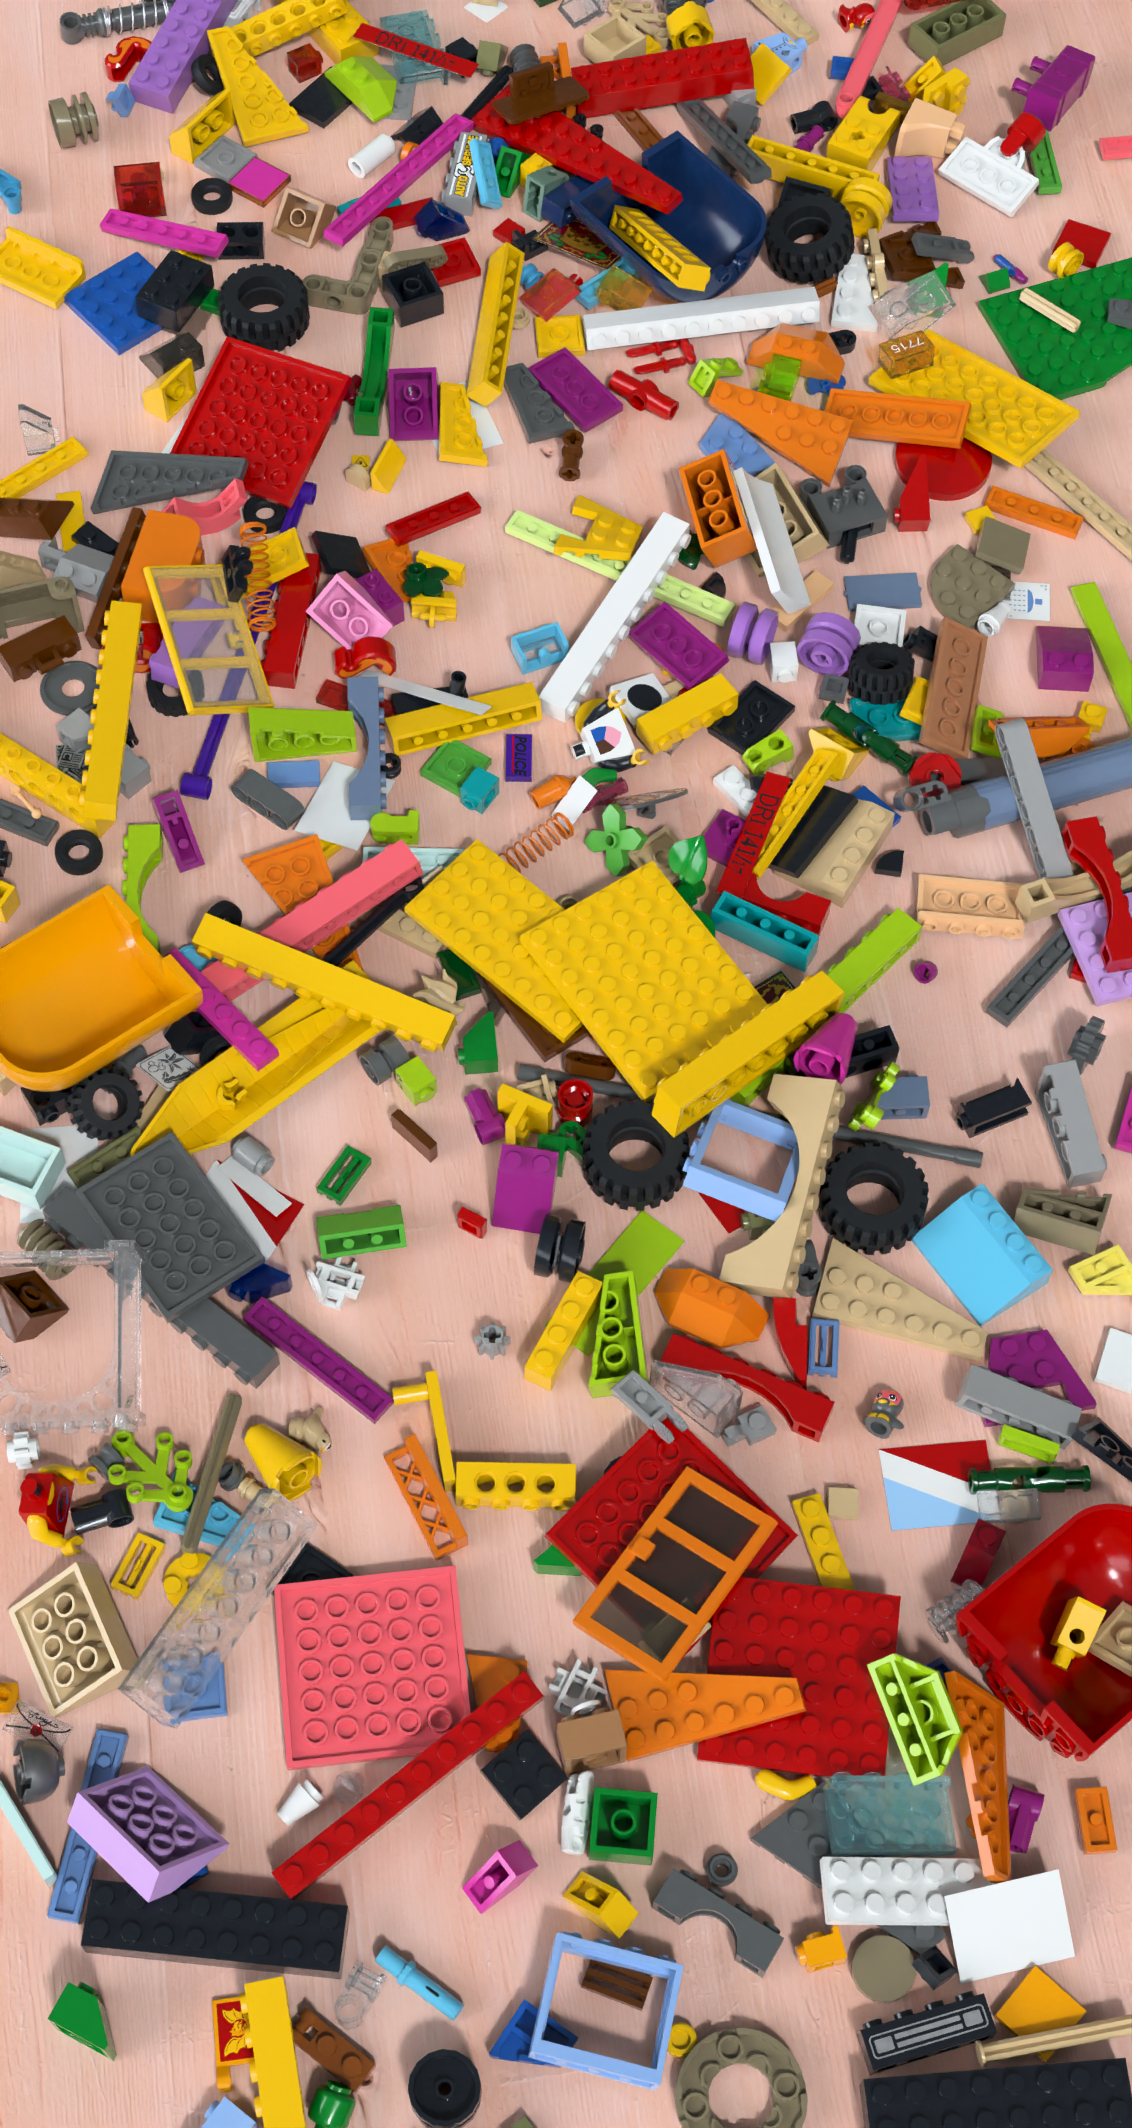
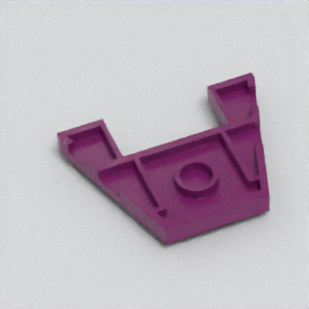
[984,1329,1097,1427]

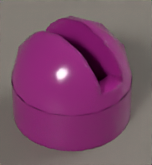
[914,961,938,984]

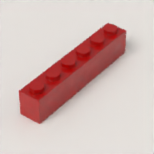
[261,553,321,689]

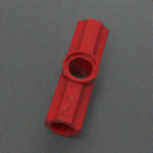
[609,370,679,421]

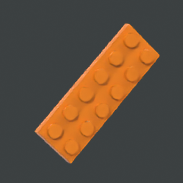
[824,388,972,449]

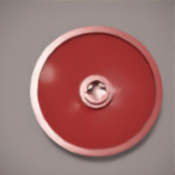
[895,437,992,501]

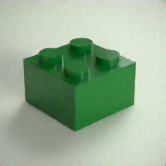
[588,1787,658,1866]

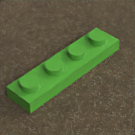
[1028,130,1062,195]

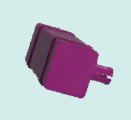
[1011,45,1095,132]

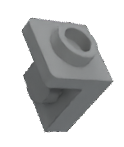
[38,536,66,572]

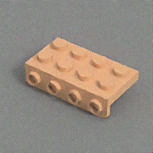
[916,874,1025,939]

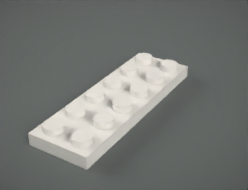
[820,1857,995,1926]

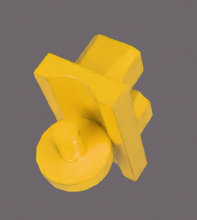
[411,591,457,628]

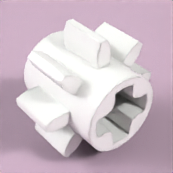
[7,1431,40,1470]

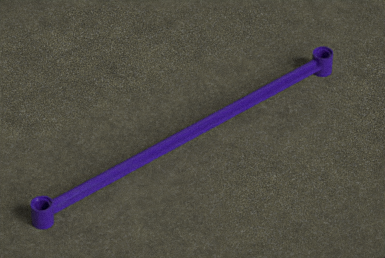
[180,481,317,800]

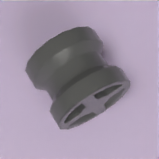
[88,1442,125,1480]

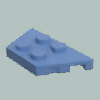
[699,413,775,477]

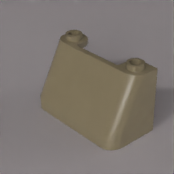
[0,577,85,639]

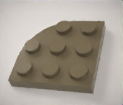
[930,544,1016,629]

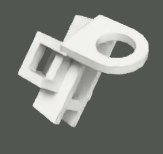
[307,1257,365,1311]
[548,1659,607,1718]

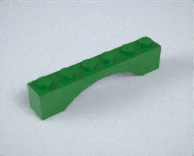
[354,307,395,436]

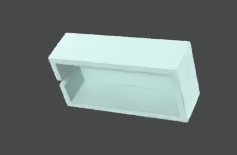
[0,1126,66,1210]

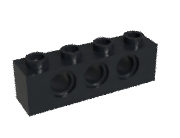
[784,1025,900,1078]

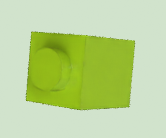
[395,1056,437,1106]

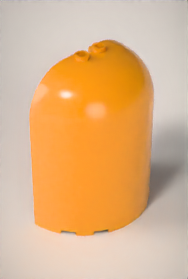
[0,884,203,1092]

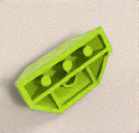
[324,56,397,123]
[867,1653,963,1786]

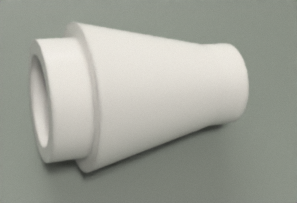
[977,602,1010,637]
[277,1779,324,1827]

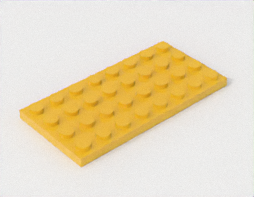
[869,329,1080,469]
[404,839,583,1043]

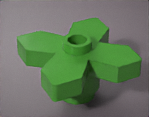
[585,803,648,877]

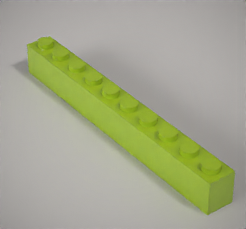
[729,908,923,1107]

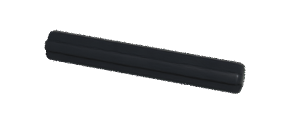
[461,65,513,120]

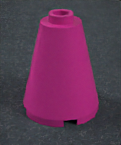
[793,1013,857,1085]

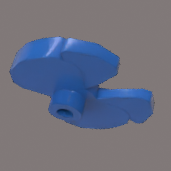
[807,375,846,397]

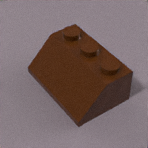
[0,497,75,540]

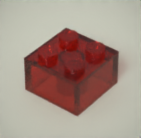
[114,162,167,217]

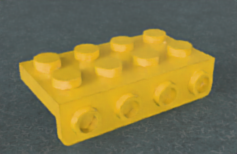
[0,226,86,310]

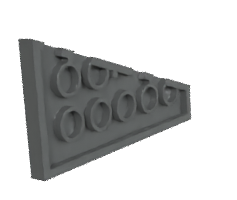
[751,1781,947,1956]

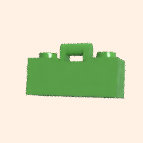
[316,1205,407,1260]

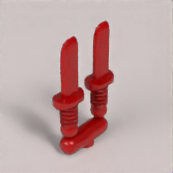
[626,338,697,374]

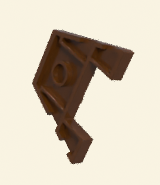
[879,222,965,289]

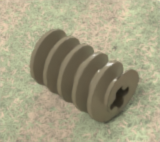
[17,1219,80,1280]

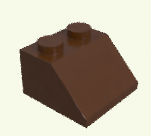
[0,1270,69,1343]

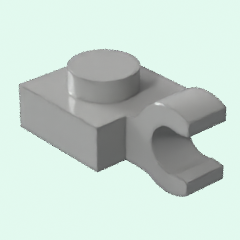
[722,1405,777,1447]

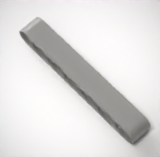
[995,718,1074,879]

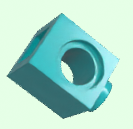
[460,766,499,814]

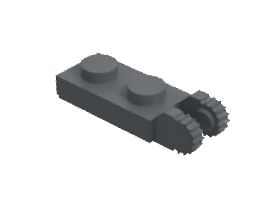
[911,232,975,264]

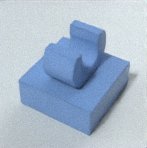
[106,83,136,117]

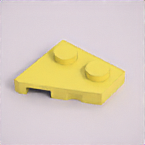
[1068,1244,1132,1295]

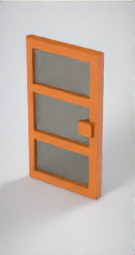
[573,1466,778,1683]

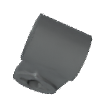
[796,1239,822,1297]

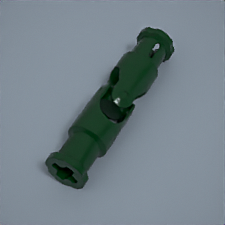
[820,700,918,776]
[968,1465,1091,1495]

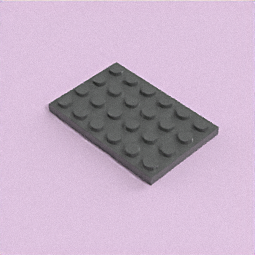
[75,1132,265,1324]

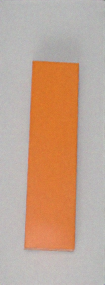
[984,486,1084,540]

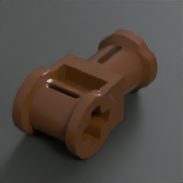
[559,429,584,481]

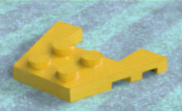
[553,495,643,561]

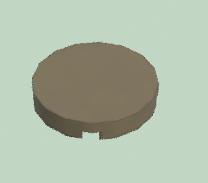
[851,1935,916,2003]

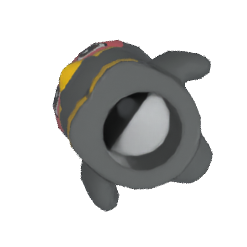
[863,1389,904,1439]

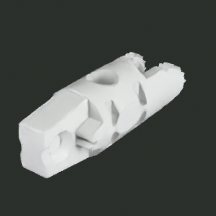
[561,1771,595,1855]

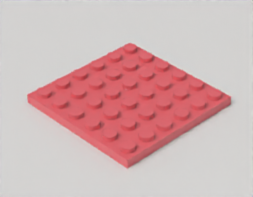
[274,1565,471,1771]

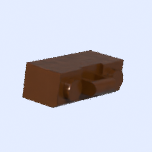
[0,615,82,682]

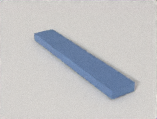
[47,1728,129,1925]

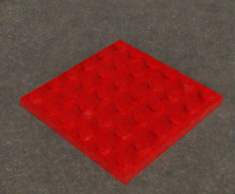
[170,336,353,509]
[545,1417,798,1661]
[697,1574,901,1785]

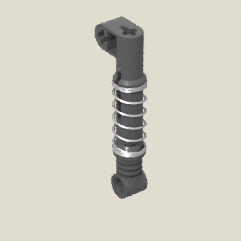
[60,0,176,44]

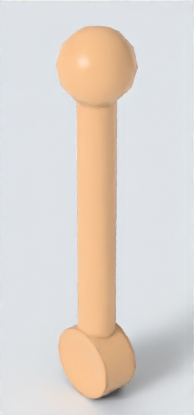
[10,786,42,819]

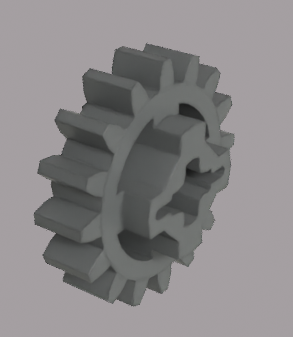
[1067,1016,1106,1075]

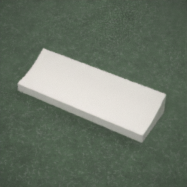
[733,467,811,615]

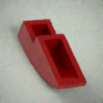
[773,1298,808,1390]

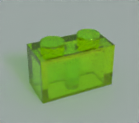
[758,354,802,401]

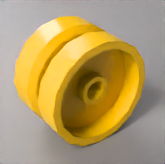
[839,177,893,238]

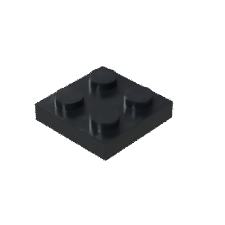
[480,1729,568,1820]

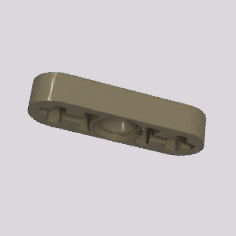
[383,245,448,273]

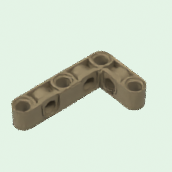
[303,216,394,315]

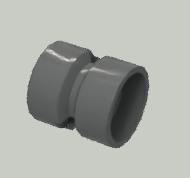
[359,1036,410,1086]

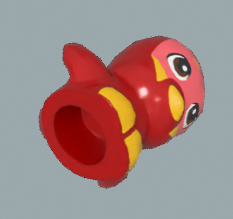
[838,3,875,32]

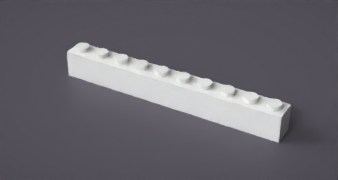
[583,287,820,350]
[539,512,691,723]

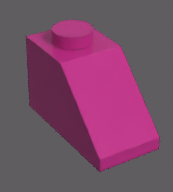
[462,1840,538,1914]

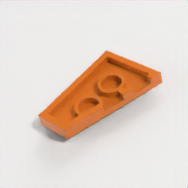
[363,538,412,603]
[466,1654,527,1753]

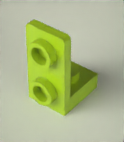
[688,357,744,397]

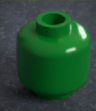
[308,2080,356,2128]

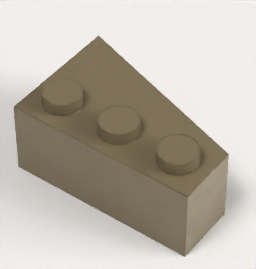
[1014,1189,1112,1255]

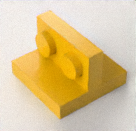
[497,1083,553,1145]

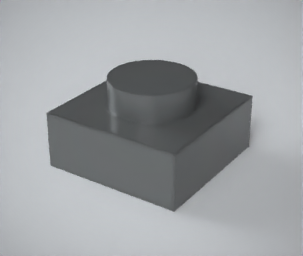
[819,673,850,704]

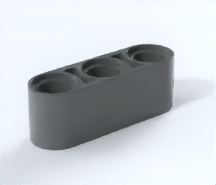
[231,769,305,830]

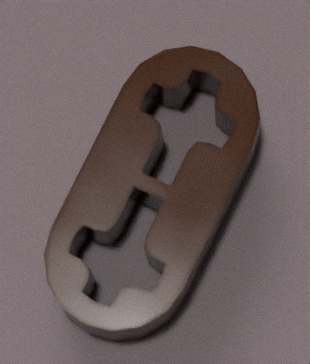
[564,1052,616,1080]

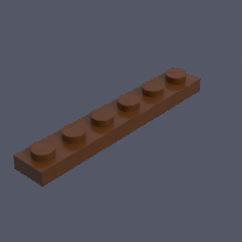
[85,507,146,650]

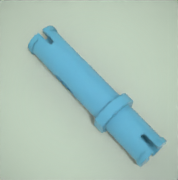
[375,1946,464,2021]

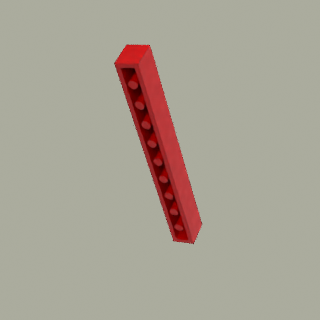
[271,1671,544,1900]

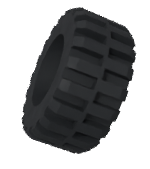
[764,193,855,284]
[218,263,310,352]
[582,1100,690,1211]
[818,1142,929,1255]

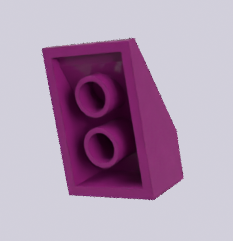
[388,367,439,441]
[1036,626,1094,692]
[492,1142,561,1234]

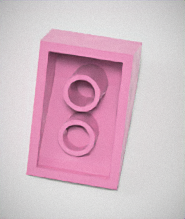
[306,571,394,649]

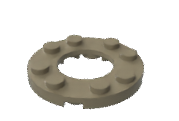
[675,2027,808,2128]

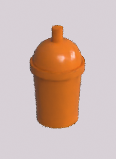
[530,775,577,810]

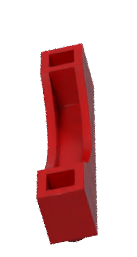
[1061,816,1132,973]
[658,1333,835,1443]

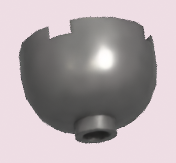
[13,1739,65,1805]

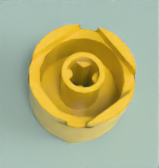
[666,1,715,50]

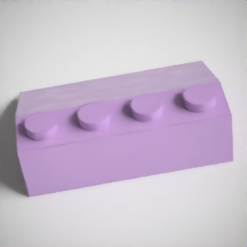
[67,1766,229,1903]

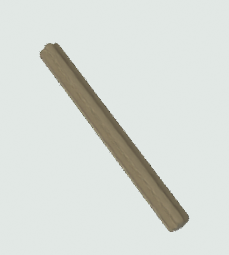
[180,1394,242,1554]

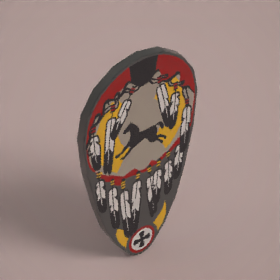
[603,788,688,819]

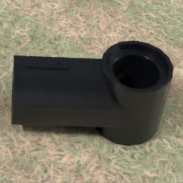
[790,101,838,134]
[70,1489,134,1535]

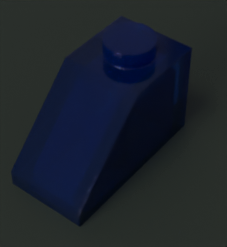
[414,198,470,241]
[225,1263,293,1304]

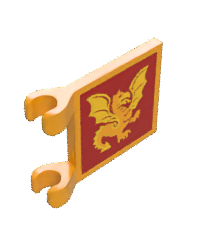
[212,1997,255,2093]

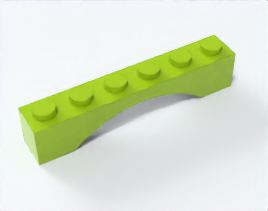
[122,824,163,954]

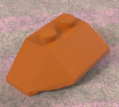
[747,323,845,384]
[988,716,1091,759]
[654,1268,770,1349]

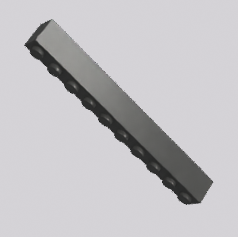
[42,1187,280,1389]

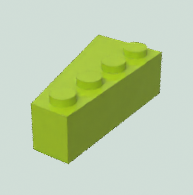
[248,707,357,762]
[589,1270,649,1399]

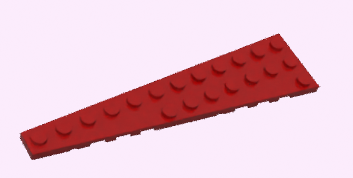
[471,83,683,214]

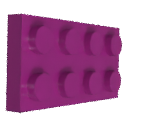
[528,347,623,433]
[628,601,730,691]

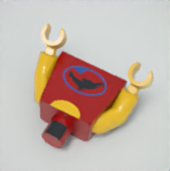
[19,1463,97,1557]

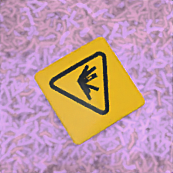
[351,455,370,469]

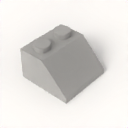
[52,544,114,603]

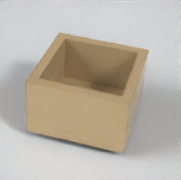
[584,14,646,64]

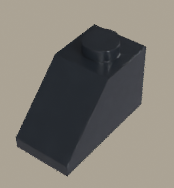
[164,1012,220,1055]

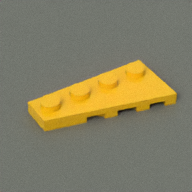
[439,381,488,467]

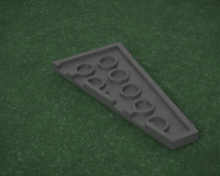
[91,450,249,514]

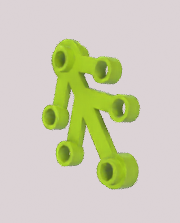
[847,1062,900,1132]
[108,1430,193,1512]

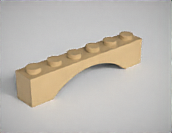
[1015,850,1132,924]

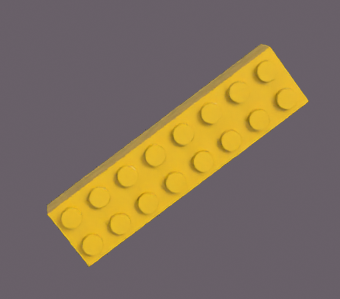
[652,970,845,1138]

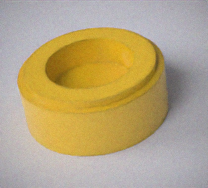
[667,2022,697,2058]

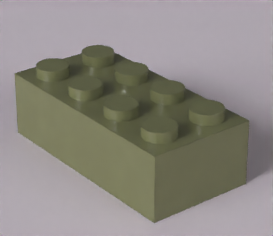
[908,0,1006,66]

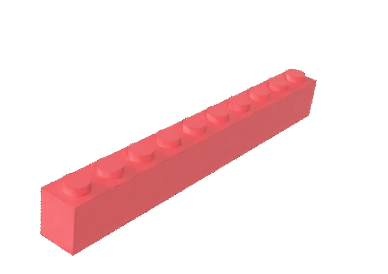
[192,839,423,1012]

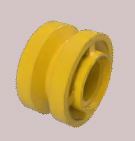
[1048,242,1084,279]

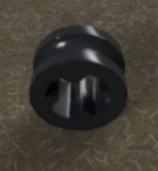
[381,753,401,779]

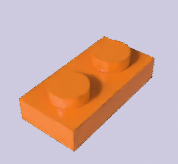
[1074,1786,1118,1855]

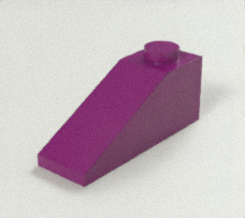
[151,790,205,873]

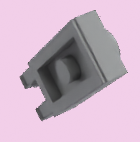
[611,1370,688,1444]

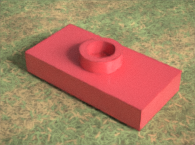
[1098,135,1132,160]

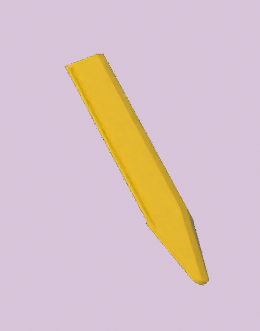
[130,960,380,1156]

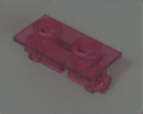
[878,66,912,103]

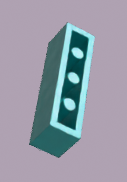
[711,891,820,972]

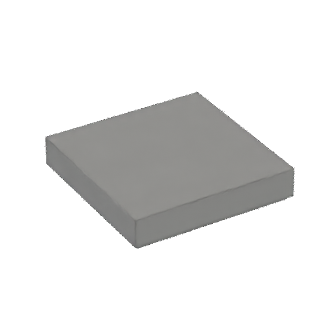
[194,135,258,185]

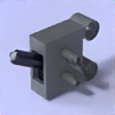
[799,465,888,564]

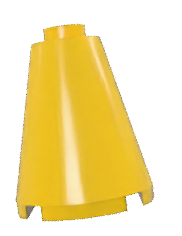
[244,1423,323,1502]

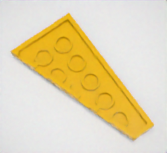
[207,26,309,147]

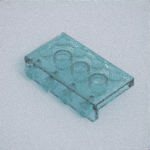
[380,10,451,86]
[823,1772,957,1855]

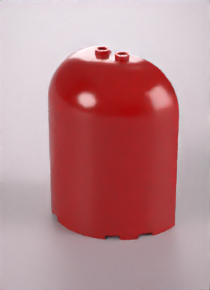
[956,1503,1132,1762]

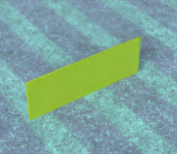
[545,1211,685,1356]

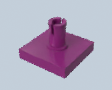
[704,809,746,866]

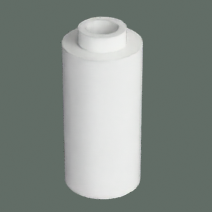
[348,134,395,178]

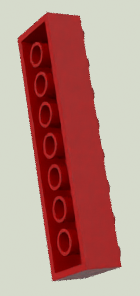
[571,38,754,118]

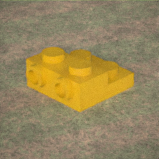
[923,67,970,116]

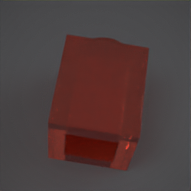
[287,43,323,83]

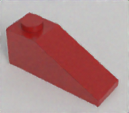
[893,454,931,532]

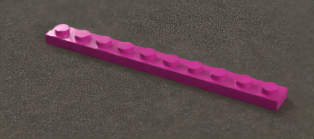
[324,113,474,247]

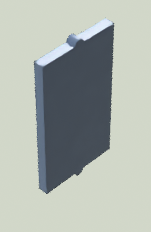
[844,572,922,612]

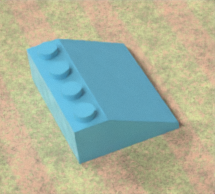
[911,1183,1053,1327]

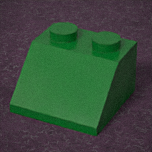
[48,1982,117,2061]

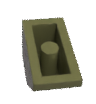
[476,40,509,76]

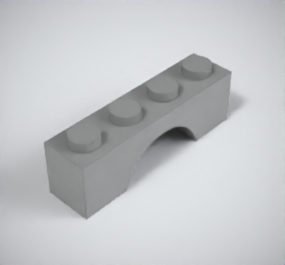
[56,708,152,799]

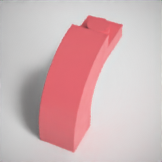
[161,478,248,536]

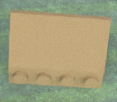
[746,462,829,577]
[773,799,895,908]
[8,1562,143,1718]

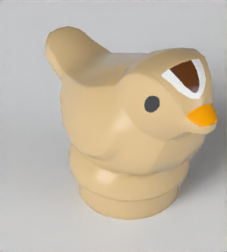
[289,1407,332,1454]

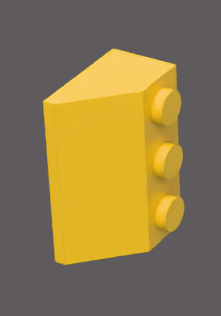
[169,89,235,164]

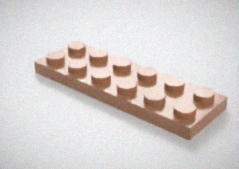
[919,617,988,759]

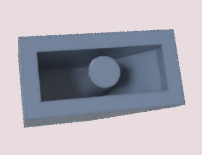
[878,1074,930,1120]

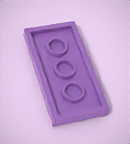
[886,156,939,222]

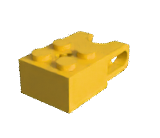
[826,96,901,171]

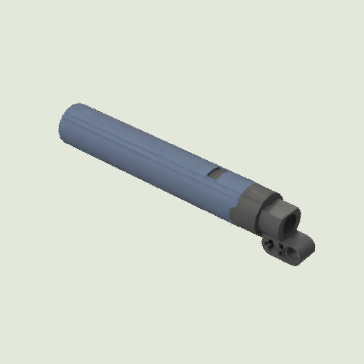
[893,737,1132,839]

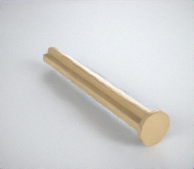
[975,2014,1132,2068]

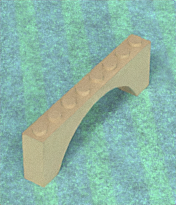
[719,1074,846,1298]

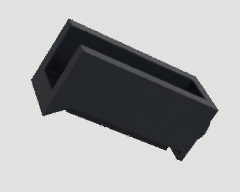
[956,1077,1032,1138]

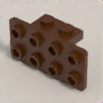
[492,61,590,125]

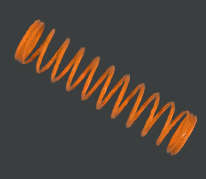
[239,522,276,632]
[498,812,574,873]

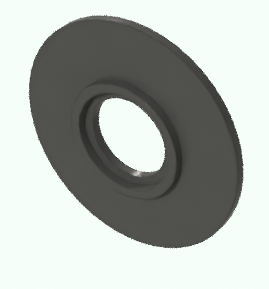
[40,661,100,716]

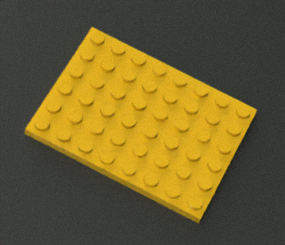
[519,860,767,1104]

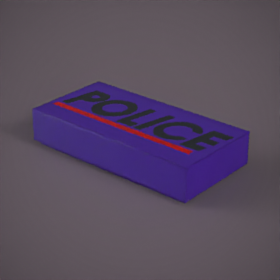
[506,734,532,782]

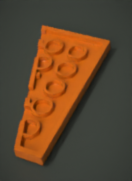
[709,379,853,487]
[242,834,364,972]
[604,1669,807,1762]
[944,1671,1011,1884]

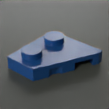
[489,1999,578,2068]

